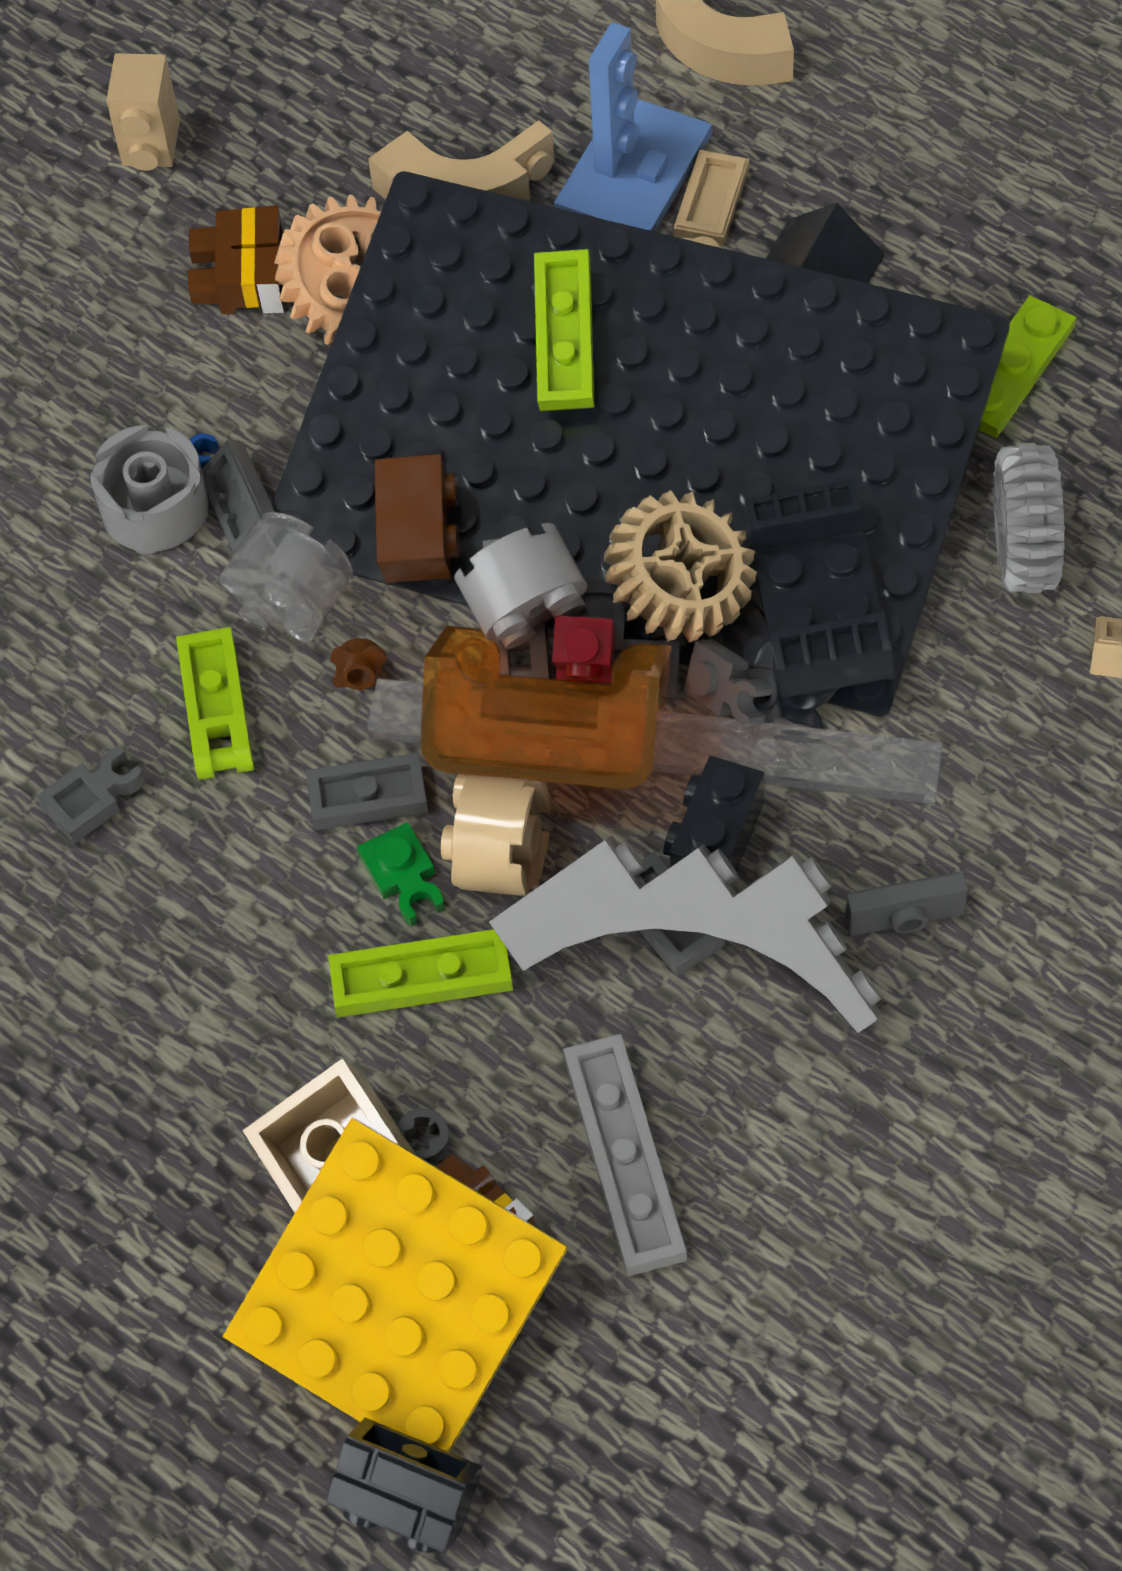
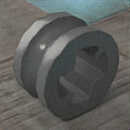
[397,1108,450,1165]

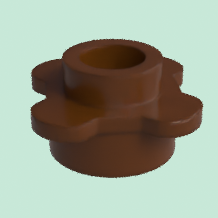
[330,638,388,690]

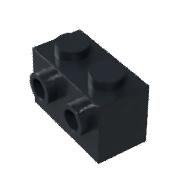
[663,755,765,872]

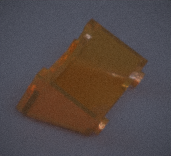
[420,626,672,789]

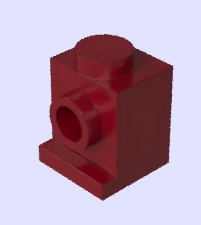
[552,616,616,684]

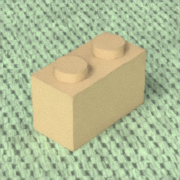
[106,53,180,171]

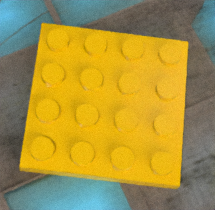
[222,1118,569,1452]

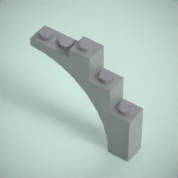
[489,836,882,1033]

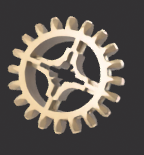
[603,490,757,643]

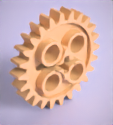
[274,195,381,345]

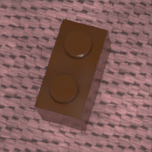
[375,454,460,583]

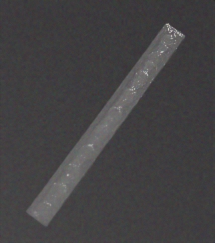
[367,678,942,804]

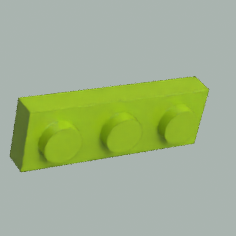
[534,249,595,411]
[979,295,1076,439]
[328,929,513,1018]

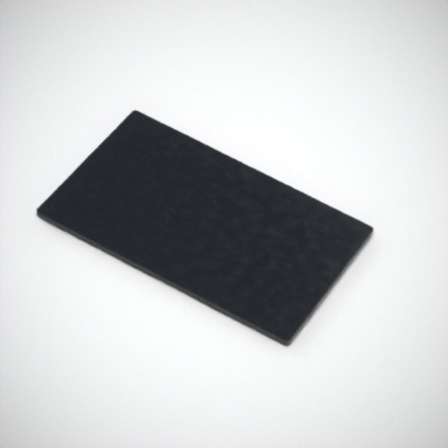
[261,171,1010,717]

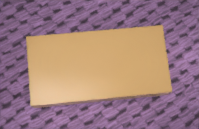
[673,150,749,246]

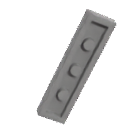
[563,1034,687,1277]

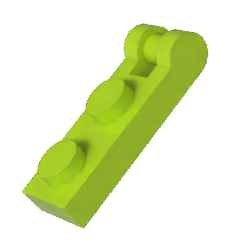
[176,627,255,780]

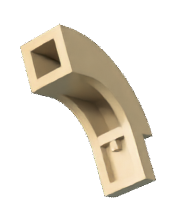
[656,0,794,85]
[368,120,555,201]

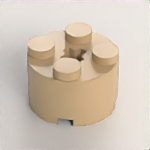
[441,773,550,896]

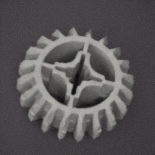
[992,443,1065,594]

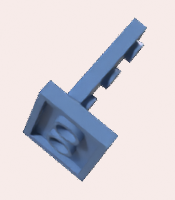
[554,22,712,232]

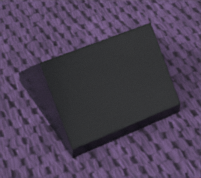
[766,203,884,283]

